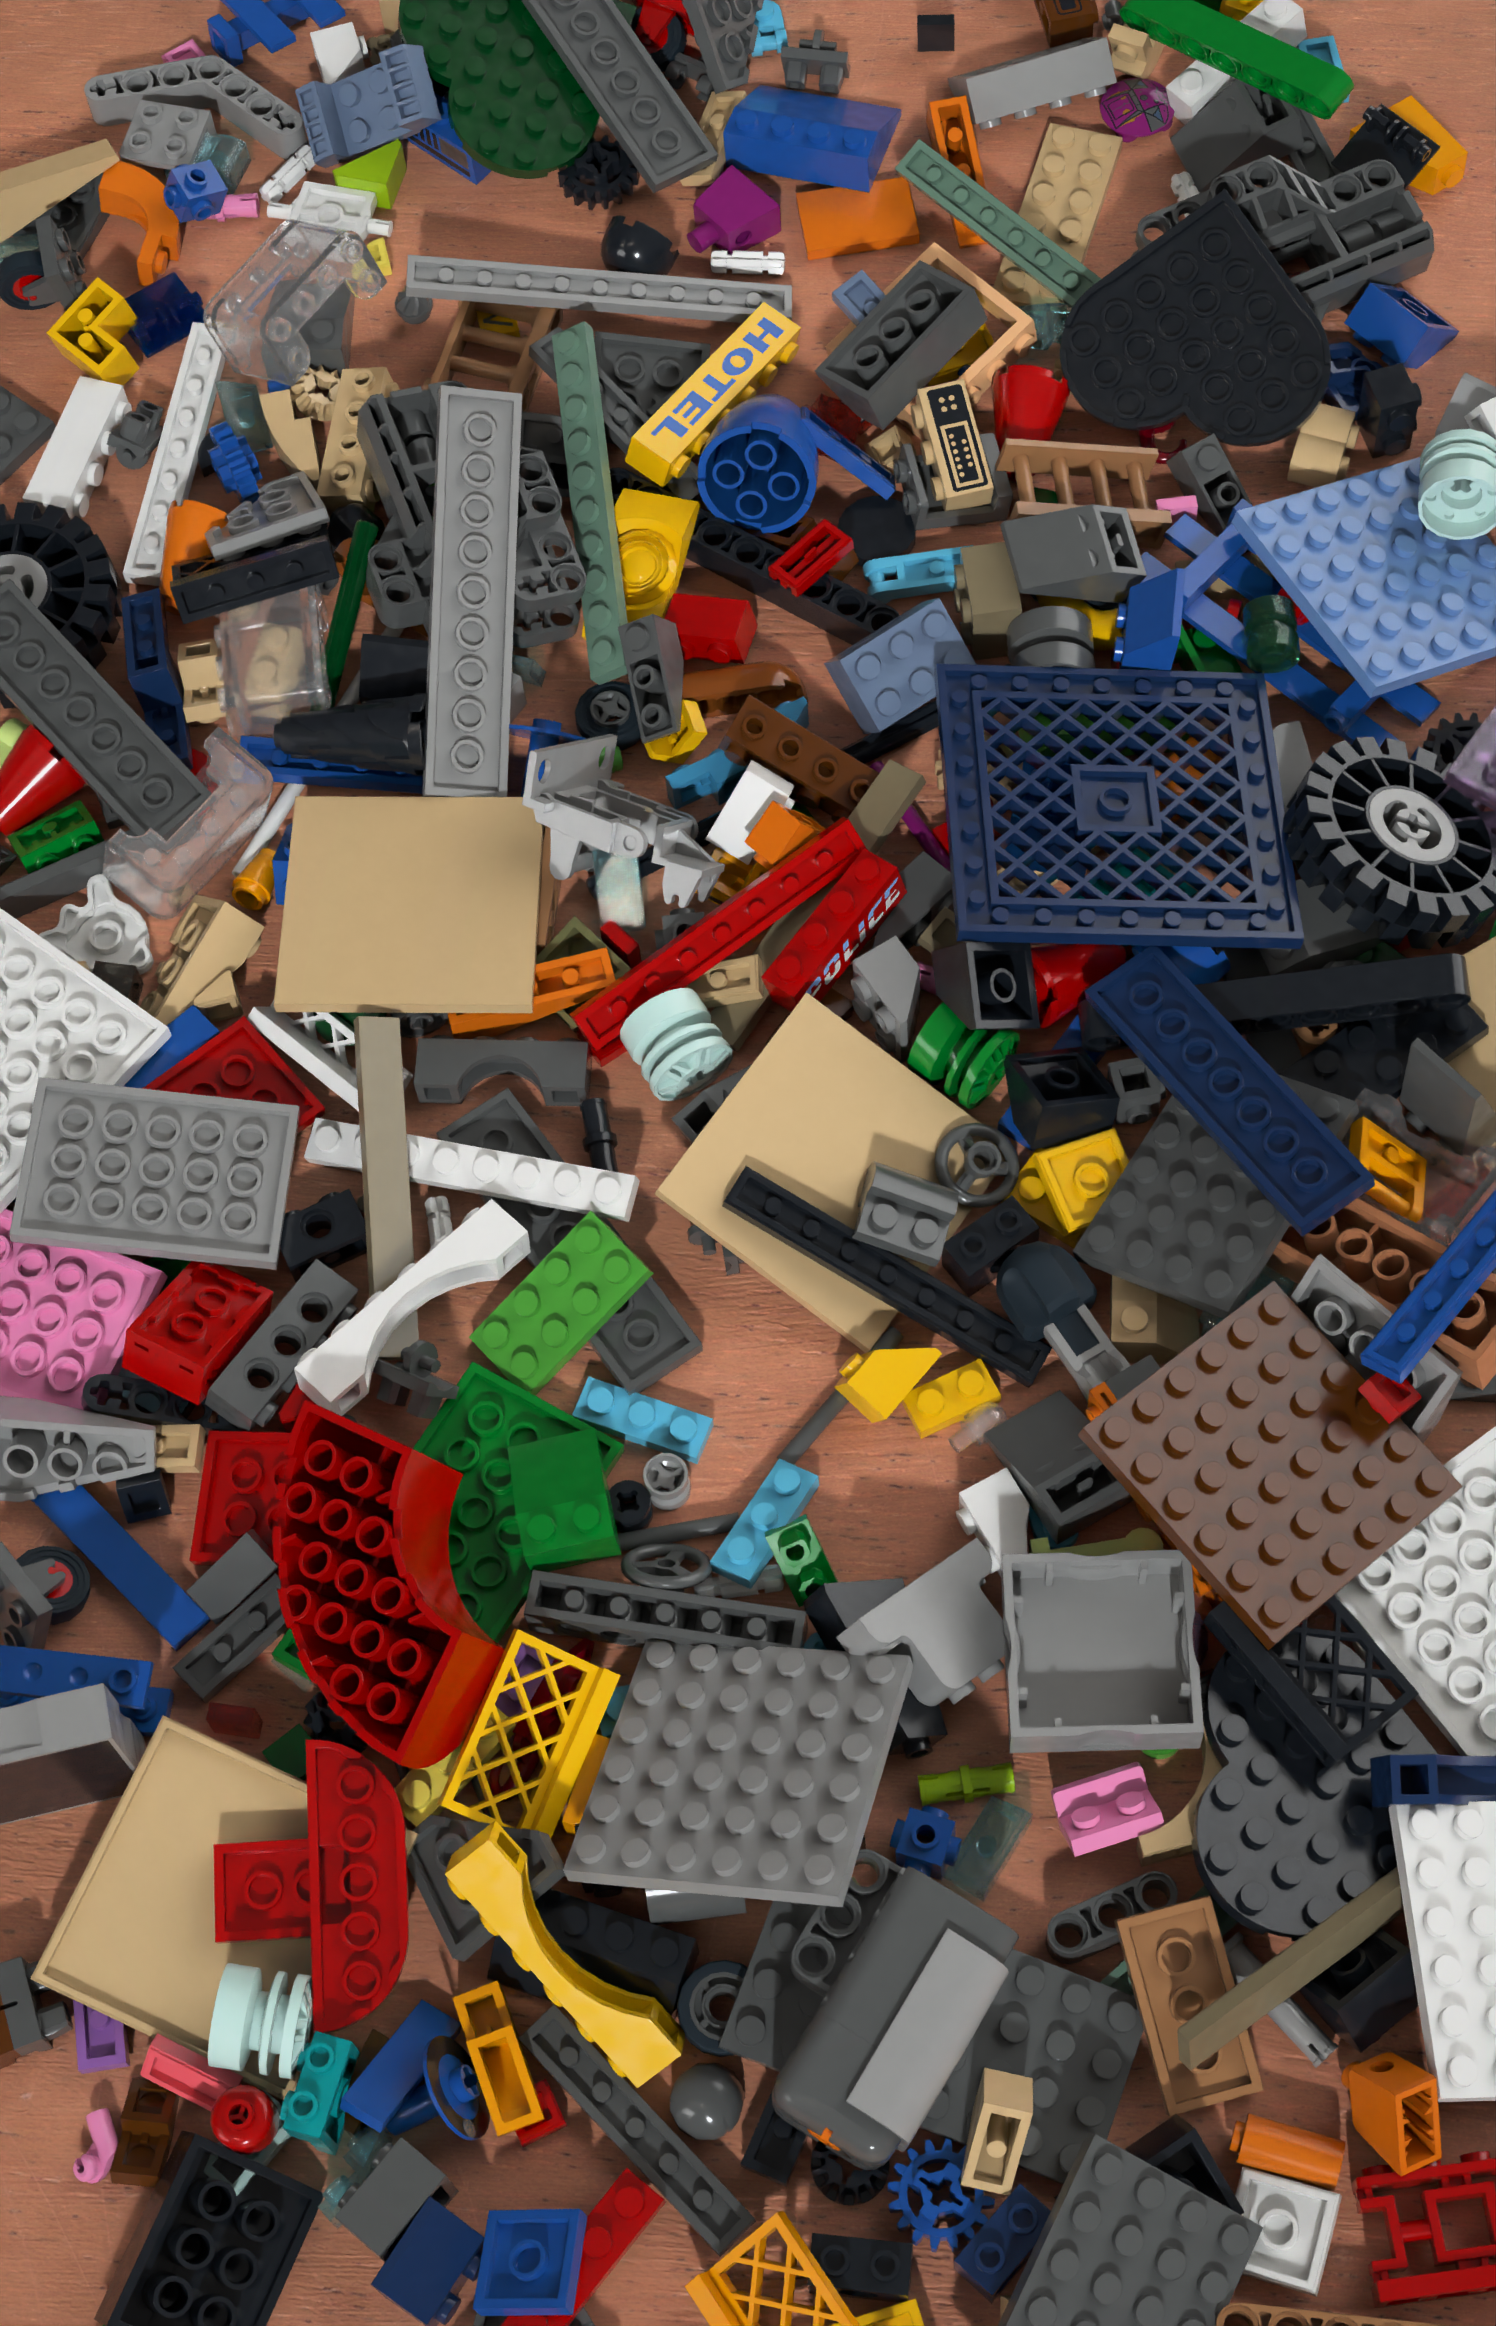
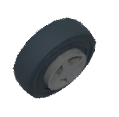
[575,681,641,751]

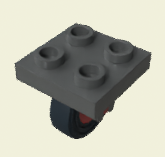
[0,215,87,311]
[0,1542,90,1650]

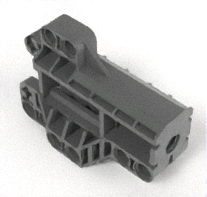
[1131,155,1434,322]
[356,380,587,648]

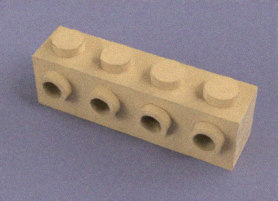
[317,367,400,519]

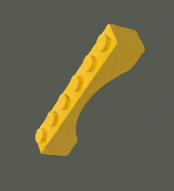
[445,1820,685,2089]

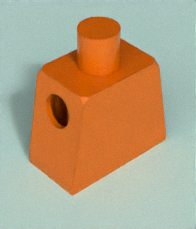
[1341,2052,1442,2176]

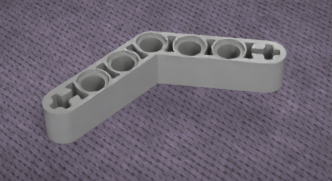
[84,55,309,160]

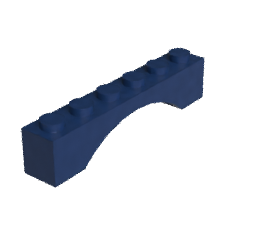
[1370,1754,1496,1807]

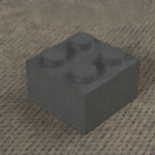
[335,2137,459,2262]

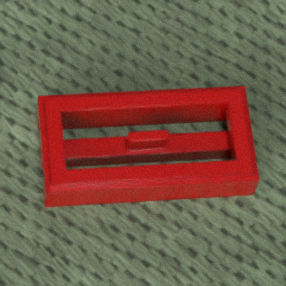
[768,518,854,598]

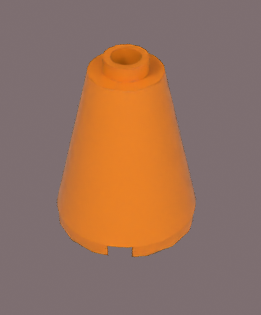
[159,500,228,616]

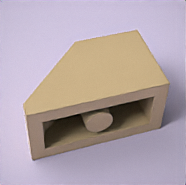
[961,2067,1033,2196]

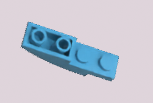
[665,696,809,809]

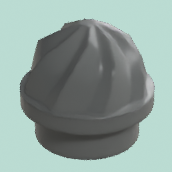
[395,285,433,324]

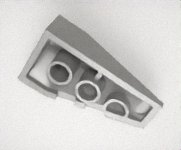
[0,1396,156,1502]

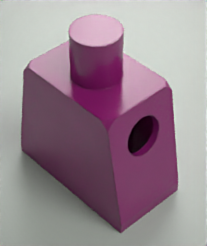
[687,165,781,254]

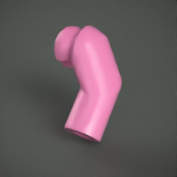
[73,2108,119,2184]

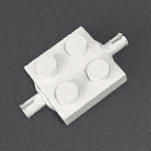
[267,181,393,260]

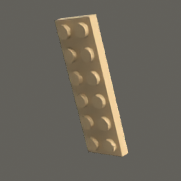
[993,123,1123,321]

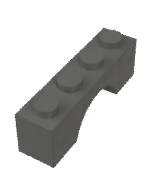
[414,1035,592,1107]

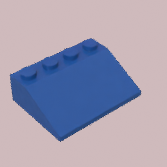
[723,85,902,192]

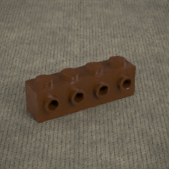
[718,695,879,823]

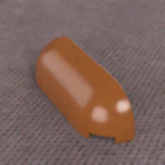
[682,661,809,718]

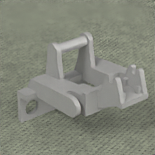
[522,734,725,908]

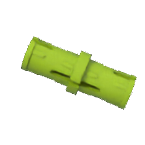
[917,1762,1015,1806]

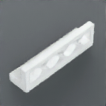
[247,1000,413,1111]

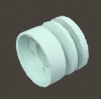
[1418,429,1496,540]
[620,988,733,1101]
[208,1963,313,2079]

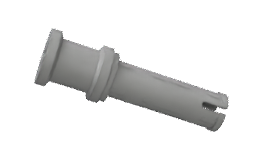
[1224,1932,1338,2068]

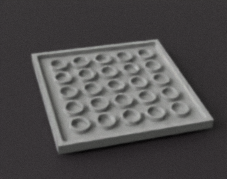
[563,1638,914,1907]

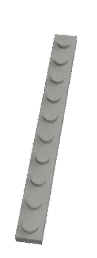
[406,255,792,323]

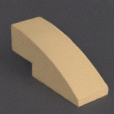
[259,389,321,492]

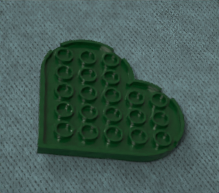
[398,0,637,179]

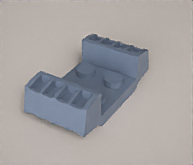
[295,44,442,168]

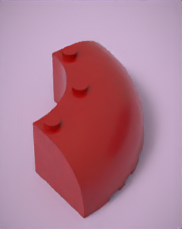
[272,1399,505,1769]

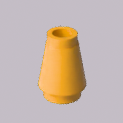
[232,848,276,910]

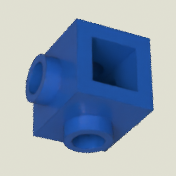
[163,160,228,223]
[890,1806,962,1881]

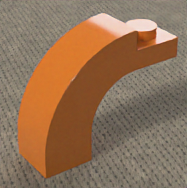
[98,161,181,288]

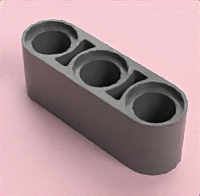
[1046,1871,1178,1965]

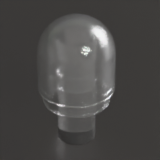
[948,1402,1007,1453]

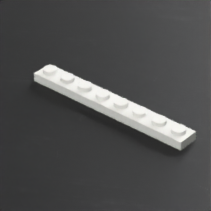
[122,322,232,586]
[304,1117,640,1222]

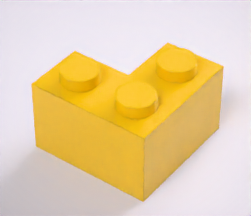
[46,277,140,386]

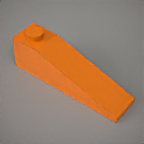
[926,95,988,249]
[447,947,616,1039]

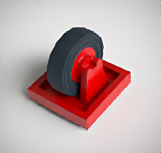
[631,0,694,72]

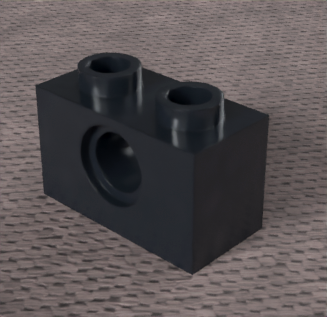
[280,1189,367,1283]
[942,1195,1040,1297]
[807,2233,913,2303]

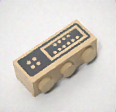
[911,379,994,511]

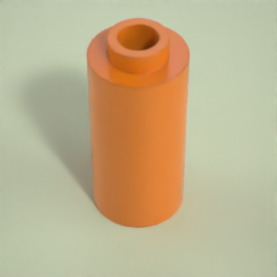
[1229,2113,1346,2191]

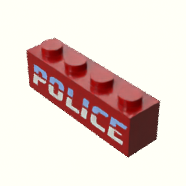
[761,848,907,1012]

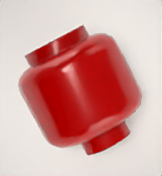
[210,2085,280,2155]

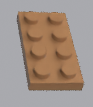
[1114,1895,1264,2116]

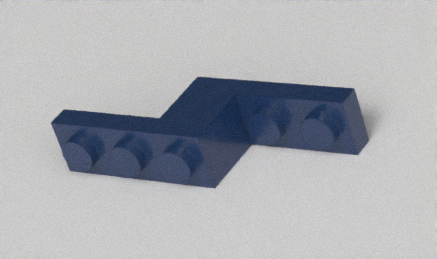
[121,588,194,770]

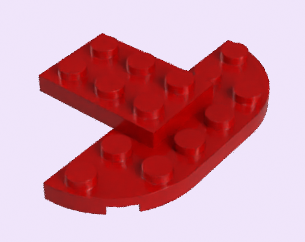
[213,1740,409,2034]

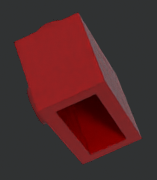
[665,593,758,664]

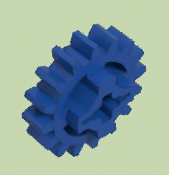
[207,421,263,504]
[887,2139,995,2252]

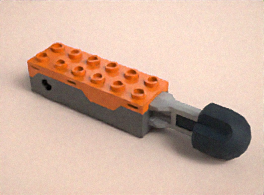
[996,1241,1224,1609]

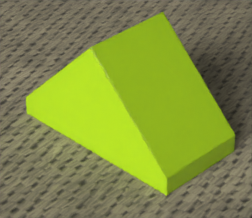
[332,139,407,209]

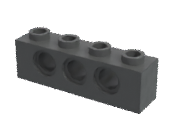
[205,1259,359,1432]

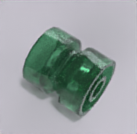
[1242,595,1300,674]

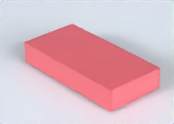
[140,2033,243,2112]

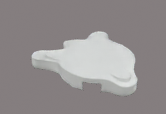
[39,874,154,979]

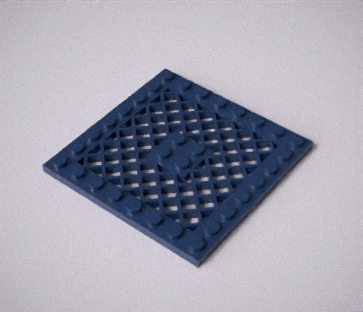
[934,664,1304,949]

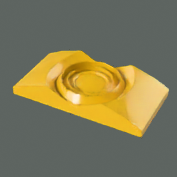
[582,488,700,640]

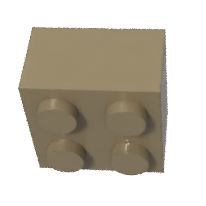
[953,542,1022,661]

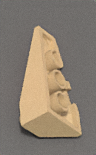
[0,139,120,243]
[140,894,265,1026]

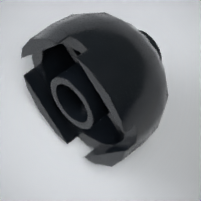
[601,215,679,275]

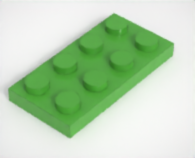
[469,1211,654,1395]

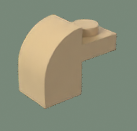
[1108,23,1165,79]
[177,638,231,724]

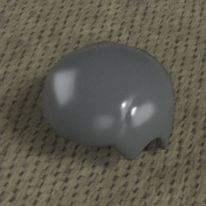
[670,2063,745,2140]

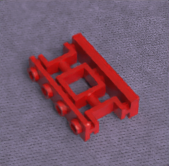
[1351,2151,1496,2308]

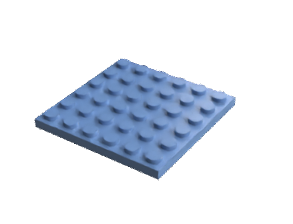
[1231,457,1496,698]

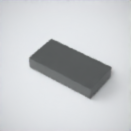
[186,1529,278,1625]

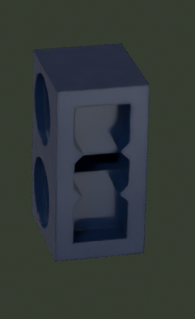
[954,2184,1051,2304]

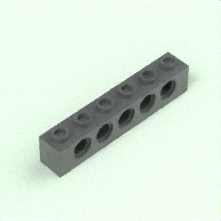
[524,1570,808,1650]

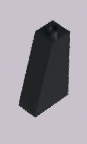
[803,1578,948,1759]

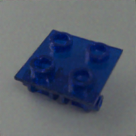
[125,272,212,358]

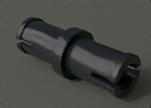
[579,1098,618,1172]

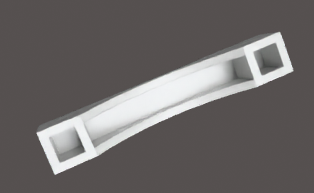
[294,1199,531,1416]
[956,1467,1030,1589]

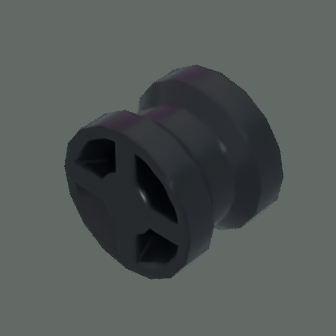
[609,1480,653,1533]

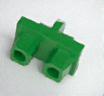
[764,1514,839,1607]

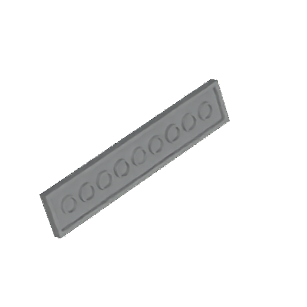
[422,385,522,797]

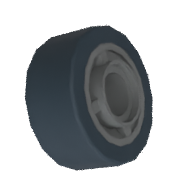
[677,1960,748,2057]

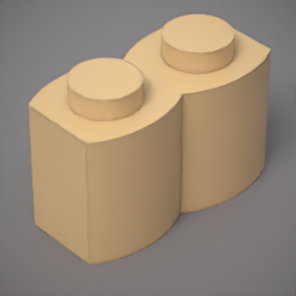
[1287,404,1360,487]

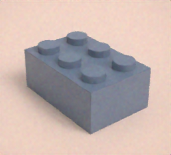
[824,598,977,734]

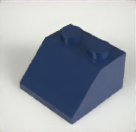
[371,2196,484,2326]

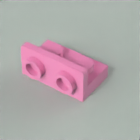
[1051,1762,1165,1857]

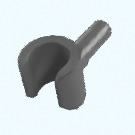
[1102,0,1124,31]

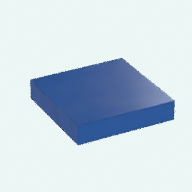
[473,2209,588,2316]

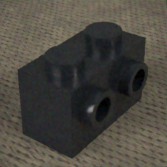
[1356,363,1422,459]

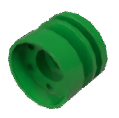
[907,1002,1020,1109]

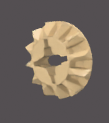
[290,364,340,421]

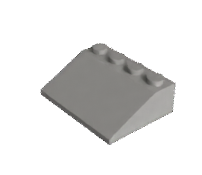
[1290,1254,1463,1443]

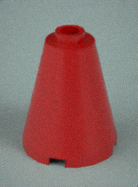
[992,365,1070,482]
[0,724,86,837]
[1030,943,1126,1028]

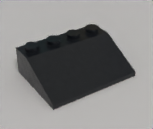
[94,2130,325,2326]

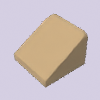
[864,425,917,474]
[194,970,244,1023]

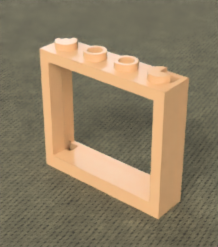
[825,242,1038,441]

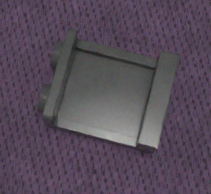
[893,433,1013,530]

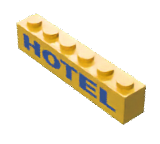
[625,302,801,488]

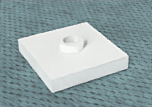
[1235,2166,1342,2297]

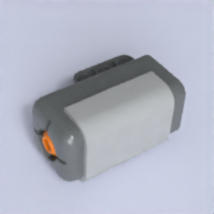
[772,1849,1019,2170]

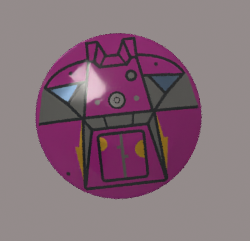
[1100,78,1175,142]

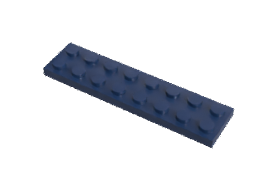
[1085,946,1375,1237]

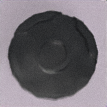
[838,496,916,567]

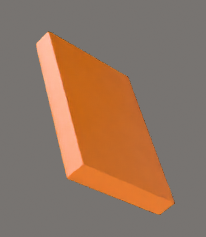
[796,177,920,261]

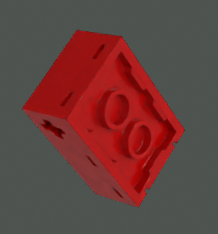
[122,1261,274,1406]

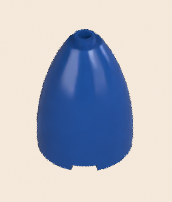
[697,394,819,534]

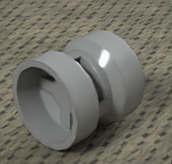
[643,1453,691,1511]

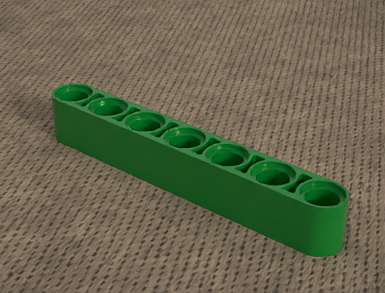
[1119,0,1354,120]

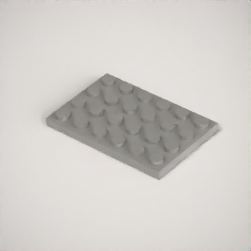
[9,1077,300,1270]

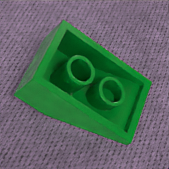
[507,1427,622,1573]

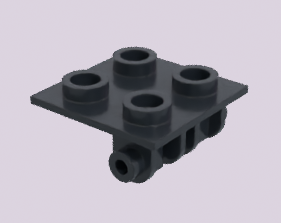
[1331,103,1440,190]

